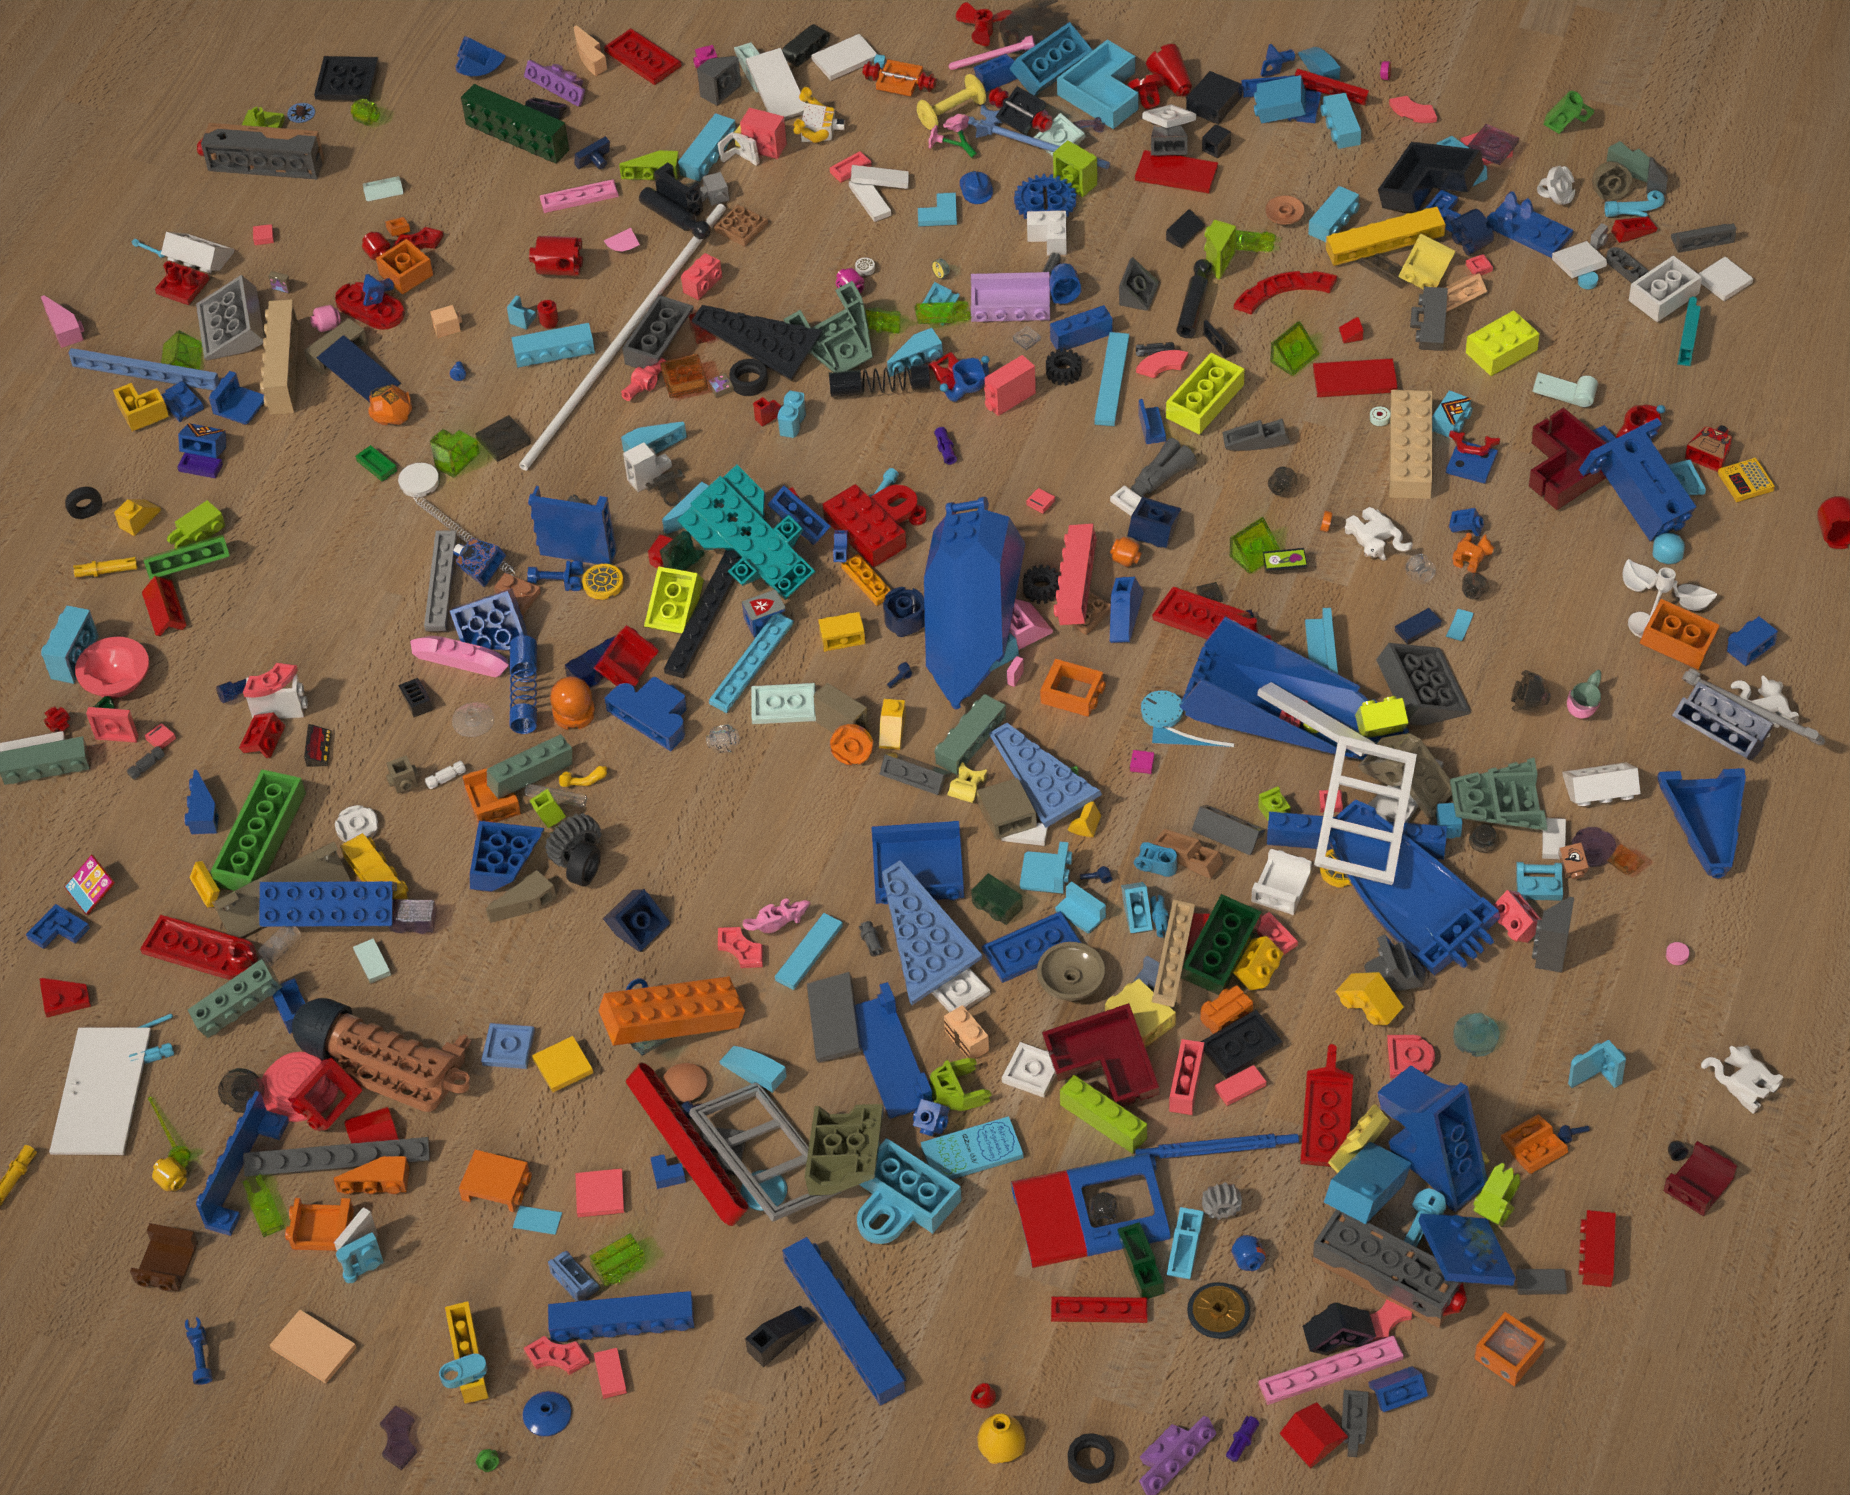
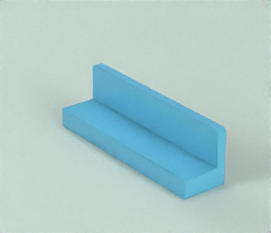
[1305,608,1338,674]

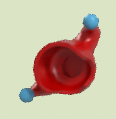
[1616,404,1666,438]

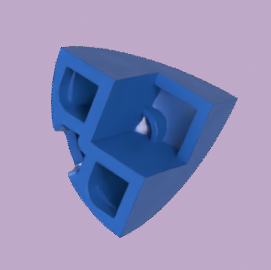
[455,36,506,76]

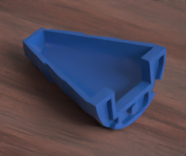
[1657,768,1746,879]

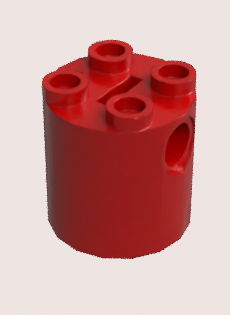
[529,236,583,276]

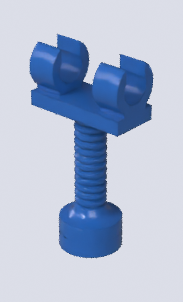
[527,561,584,591]
[185,1317,213,1385]

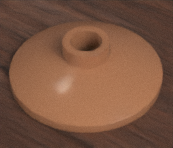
[1265,195,1304,225]

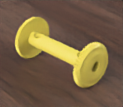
[917,74,986,130]

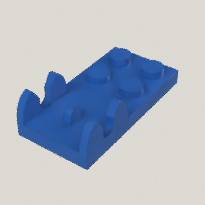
[1486,191,1573,258]

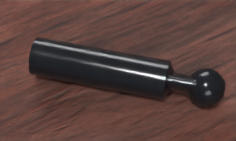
[639,187,711,240]
[1176,259,1212,338]

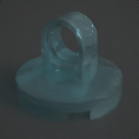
[1453,1013,1500,1057]

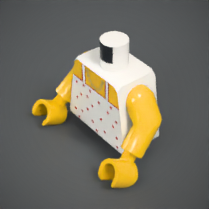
[793,87,845,143]

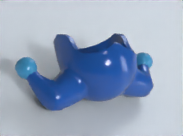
[940,356,990,402]

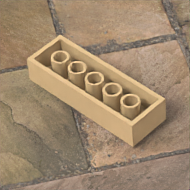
[260,299,299,415]
[1389,390,1432,499]

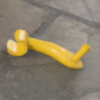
[559,766,607,787]

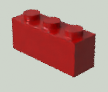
[1578,1210,1616,1287]

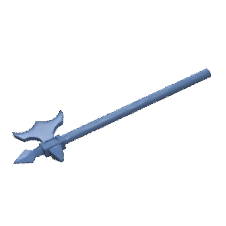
[968,104,1110,169]

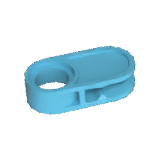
[439,1353,487,1389]

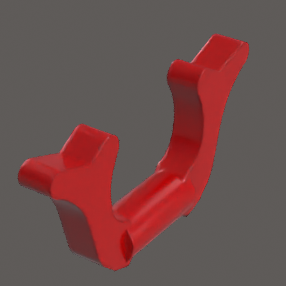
[1449,431,1500,456]

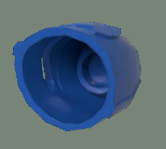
[1049,263,1081,304]

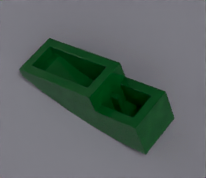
[1117,1222,1165,1299]

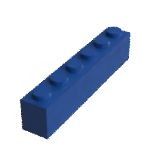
[548,1291,695,1342]

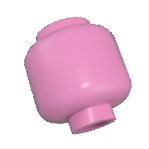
[310,305,341,332]

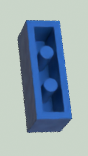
[1050,305,1113,352]
[767,486,831,545]

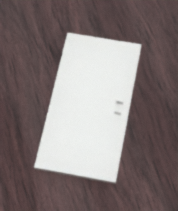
[49,1028,151,1155]

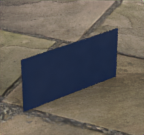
[316,335,401,403]

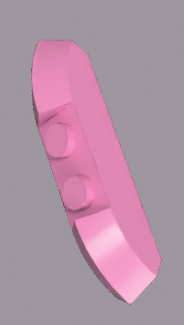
[410,636,509,678]

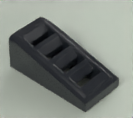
[398,678,433,717]

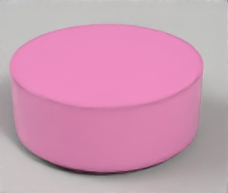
[1666,942,1689,965]

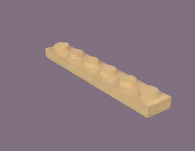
[1152,899,1195,1007]

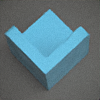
[507,295,536,330]

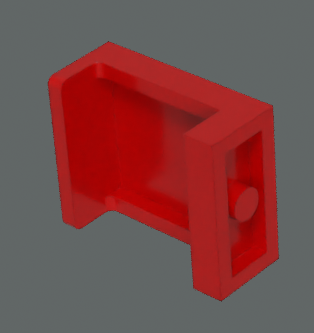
[594,625,659,687]

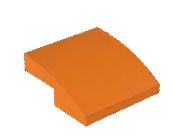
[1501,1114,1568,1174]

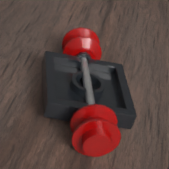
[989,86,1053,135]

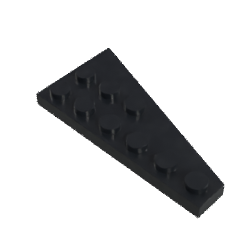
[692,305,823,381]

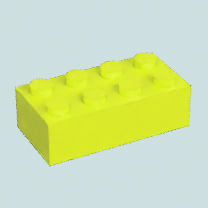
[1166,353,1245,435]

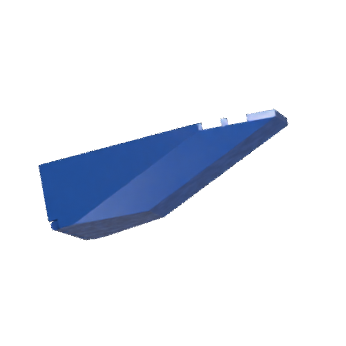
[1180,617,1409,760]

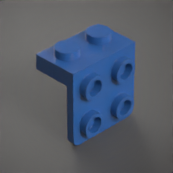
[209,371,264,425]

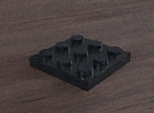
[314,56,379,101]

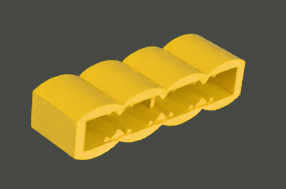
[340,833,409,908]

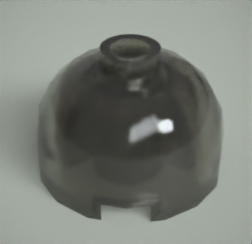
[1511,670,1551,714]

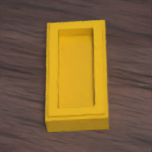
[189,861,220,908]

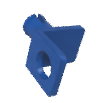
[1260,44,1295,77]
[363,274,394,306]

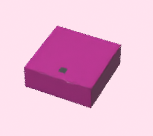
[1130,750,1154,774]

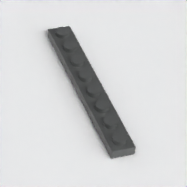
[243,1137,431,1177]

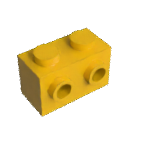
[1233,936,1284,990]

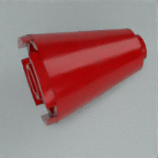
[1146,44,1192,97]

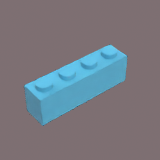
[678,113,736,182]
[511,323,595,368]

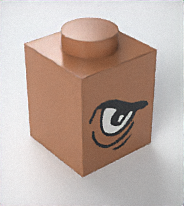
[1558,843,1589,879]

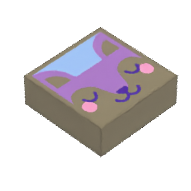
[268,271,292,294]
[707,373,734,398]

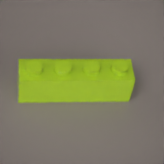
[1060,1075,1147,1154]

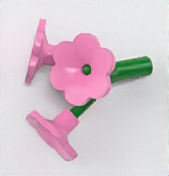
[929,114,977,158]

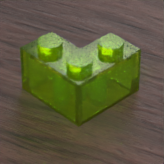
[430,429,480,478]

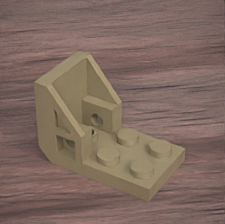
[1358,733,1452,818]

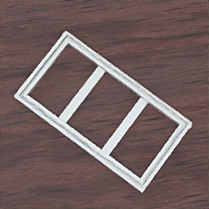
[1314,736,1417,885]

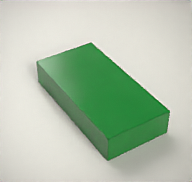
[355,445,397,482]

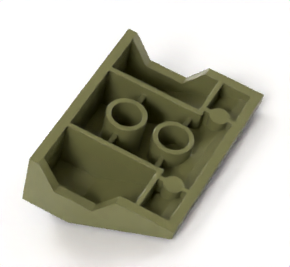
[805,1104,884,1195]

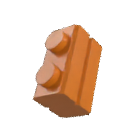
[1200,985,1253,1034]

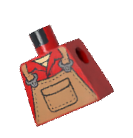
[1685,425,1732,472]

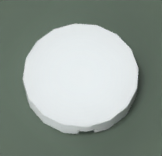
[398,463,439,497]
[335,805,379,842]

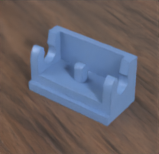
[548,1251,600,1301]

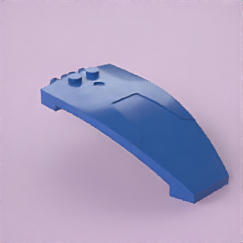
[1328,799,1500,976]

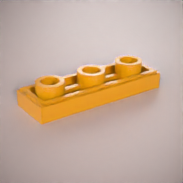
[841,554,891,606]

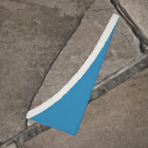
[1152,726,1234,747]

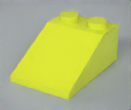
[644,567,704,634]

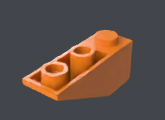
[334,1156,410,1194]

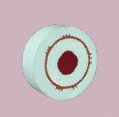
[1370,406,1390,426]

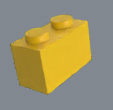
[818,612,865,652]

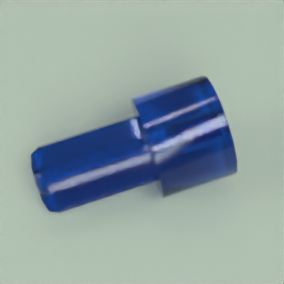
[216,679,246,703]

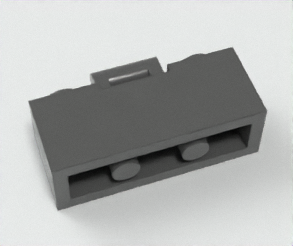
[1410,287,1448,351]

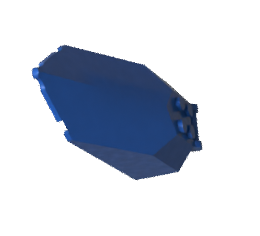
[924,497,1025,709]

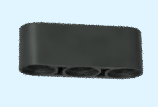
[782,24,830,67]

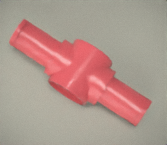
[621,357,667,401]

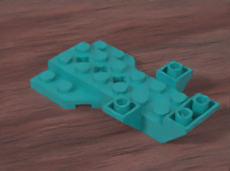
[677,464,815,600]

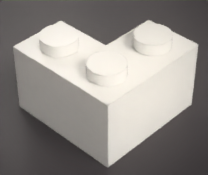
[1027,211,1066,255]

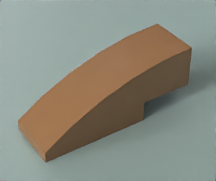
[1152,829,1223,879]

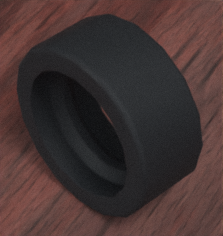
[729,359,768,396]
[566,843,601,887]
[1067,1433,1114,1484]

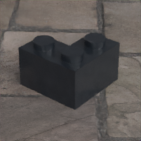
[1302,1302,1376,1356]

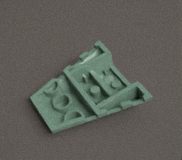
[1450,758,1547,831]

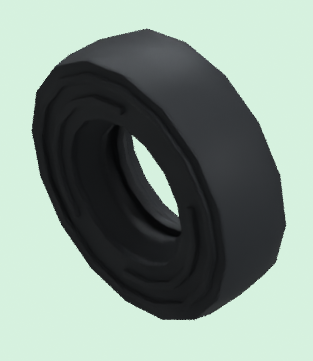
[65,486,102,519]

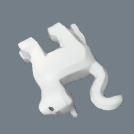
[1345,507,1413,561]
[1731,676,1799,737]
[1701,1045,1784,1114]

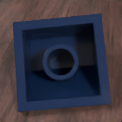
[1127,497,1182,548]
[603,889,671,952]

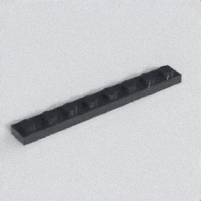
[664,550,741,679]

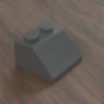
[697,56,741,106]

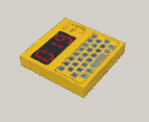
[1718,458,1775,503]

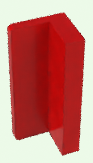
[142,576,187,637]

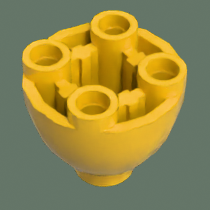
[977,1413,1026,1464]

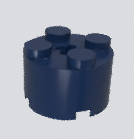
[1450,209,1494,256]
[883,587,925,637]

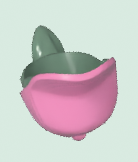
[1567,670,1601,719]

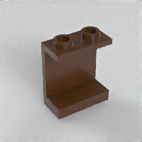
[130,1223,198,1292]

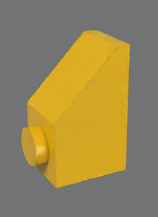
[114,499,161,536]
[879,699,906,750]

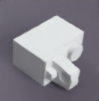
[623,442,672,492]

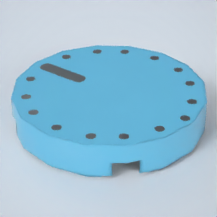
[1141,690,1183,728]

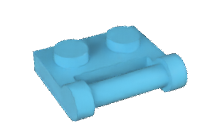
[1516,862,1563,901]
[336,1232,384,1283]

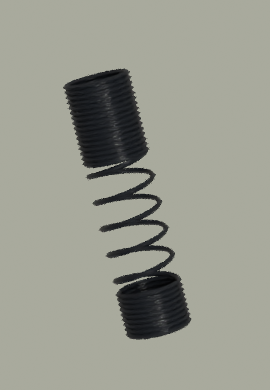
[829,364,930,397]

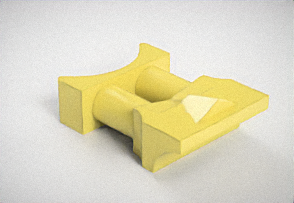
[948,762,987,803]

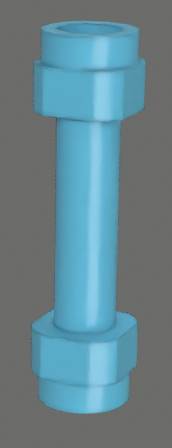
[869,468,899,497]

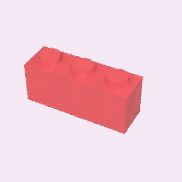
[1169,1039,1204,1115]

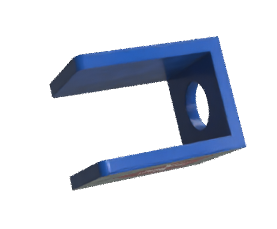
[742,590,786,638]

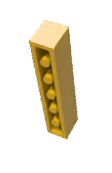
[1326,207,1445,266]

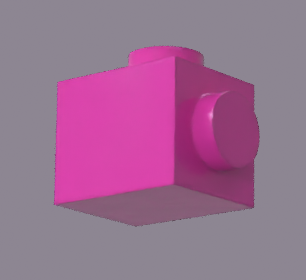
[693,45,718,68]

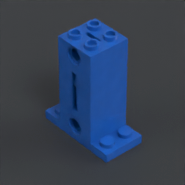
[1579,418,1696,541]

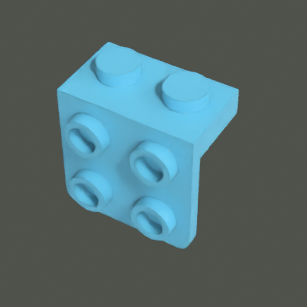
[1020,842,1072,894]
[1568,1040,1626,1088]

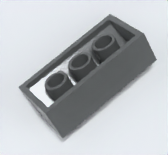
[622,295,694,369]

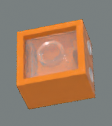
[1474,1312,1545,1387]

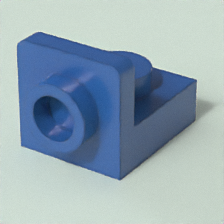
[1449,508,1484,536]

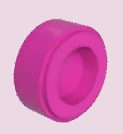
[1380,61,1391,80]

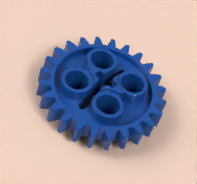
[1014,174,1076,219]

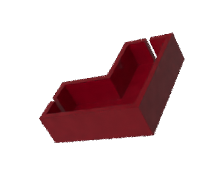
[1529,407,1606,510]
[1042,1003,1160,1107]

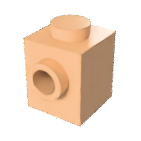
[430,305,462,338]

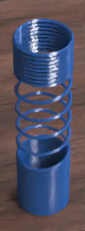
[509,635,537,734]

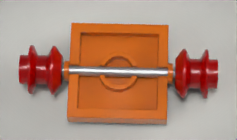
[862,59,937,96]

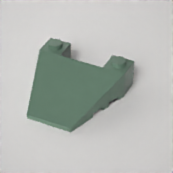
[783,281,873,372]

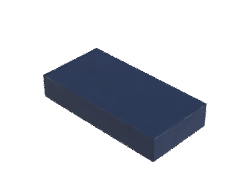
[1394,608,1442,644]

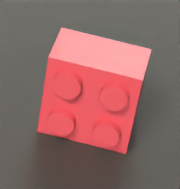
[740,107,787,159]

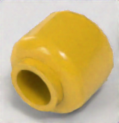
[152,1157,187,1192]

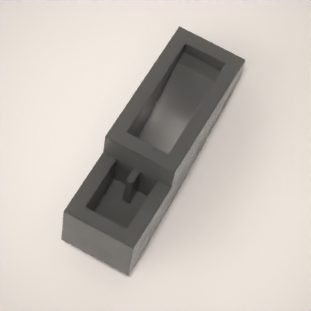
[1222,419,1290,451]

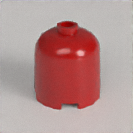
[1817,496,1850,549]

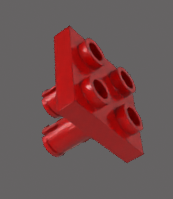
[155,261,210,305]

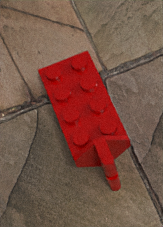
[1152,586,1259,639]
[1300,1044,1354,1167]

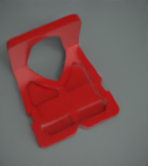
[928,352,959,390]

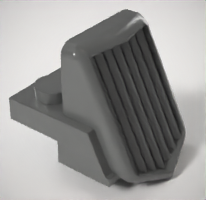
[1364,934,1426,992]

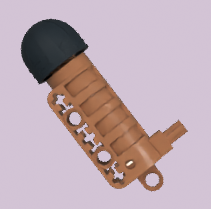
[292,998,472,1112]

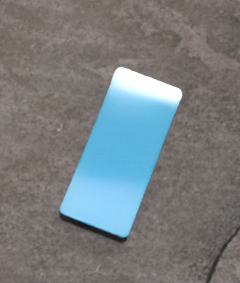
[1446,609,1473,641]

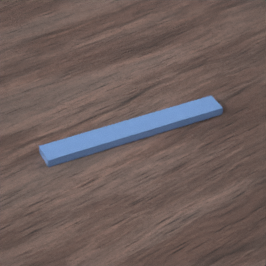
[68,348,220,391]

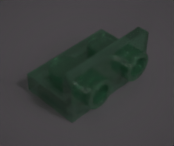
[660,531,705,571]

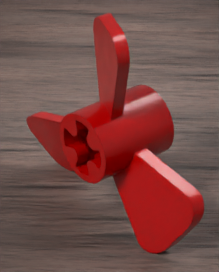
[956,2,1014,47]

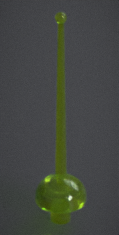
[148,1097,191,1167]

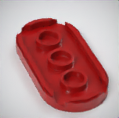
[335,282,405,330]

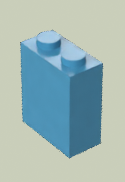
[1254,75,1306,123]

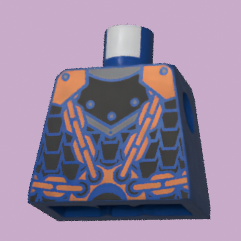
[453,538,506,587]

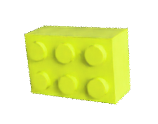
[1465,310,1540,376]

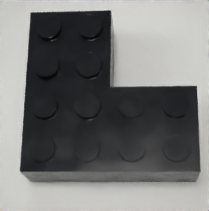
[1378,141,1484,212]

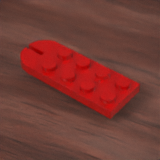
[140,914,258,980]

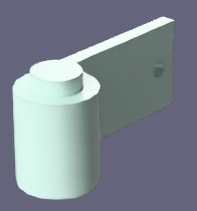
[1532,372,1598,407]

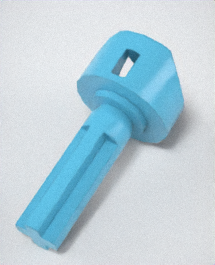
[1404,1188,1446,1248]

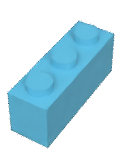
[1320,93,1361,149]
[1308,186,1360,242]

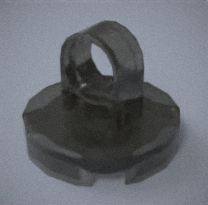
[645,469,686,507]
[218,1068,265,1113]

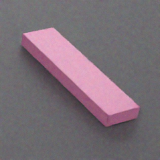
[540,179,618,213]

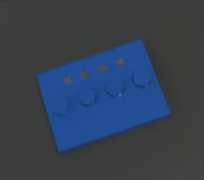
[1418,1213,1516,1286]

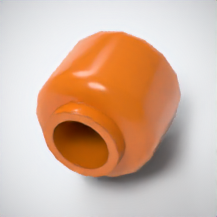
[1110,537,1142,567]

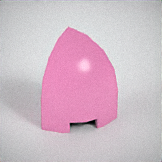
[604,228,640,252]

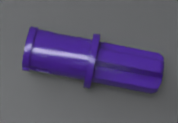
[1226,1416,1260,1462]

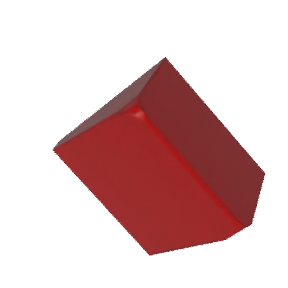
[1339,317,1363,343]

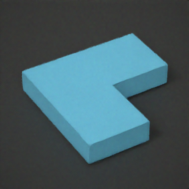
[918,193,957,227]

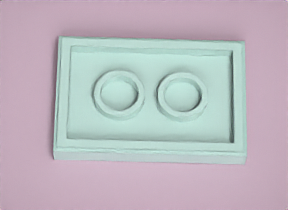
[751,683,816,724]

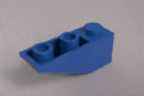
[1110,577,1144,643]
[185,770,219,834]

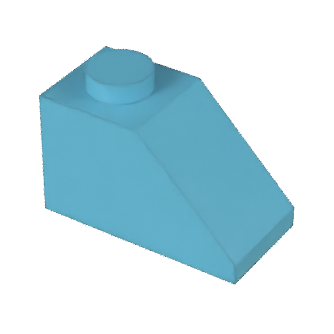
[1121,882,1153,933]

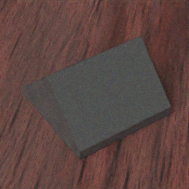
[1119,257,1159,311]

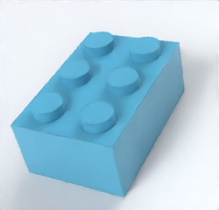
[41,606,99,684]

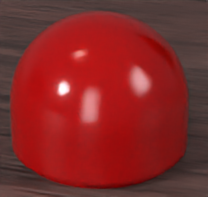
[971,1383,996,1409]

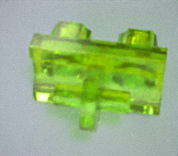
[866,307,901,334]

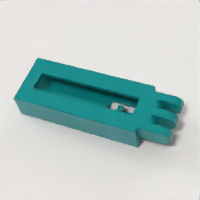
[1677,297,1701,366]

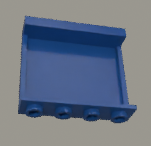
[528,486,617,565]
[871,821,964,904]

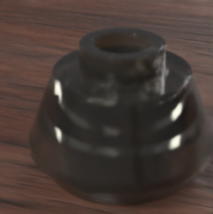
[1462,572,1490,599]
[1469,824,1499,853]

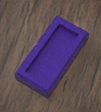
[177,453,223,479]

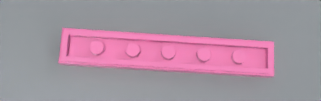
[1258,1335,1403,1405]

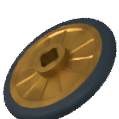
[1187,1282,1250,1339]

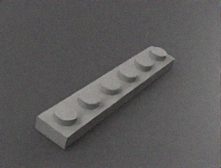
[424,530,457,631]

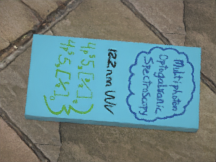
[920,1116,1024,1180]

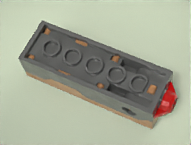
[197,123,324,180]
[1313,1209,1467,1328]

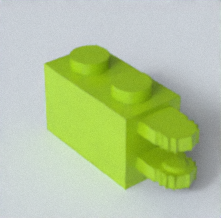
[167,500,225,548]

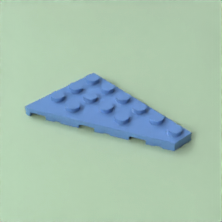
[882,860,982,1005]

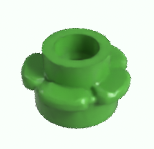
[476,1449,499,1472]

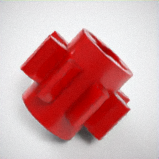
[43,706,71,732]

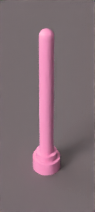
[949,35,1036,70]

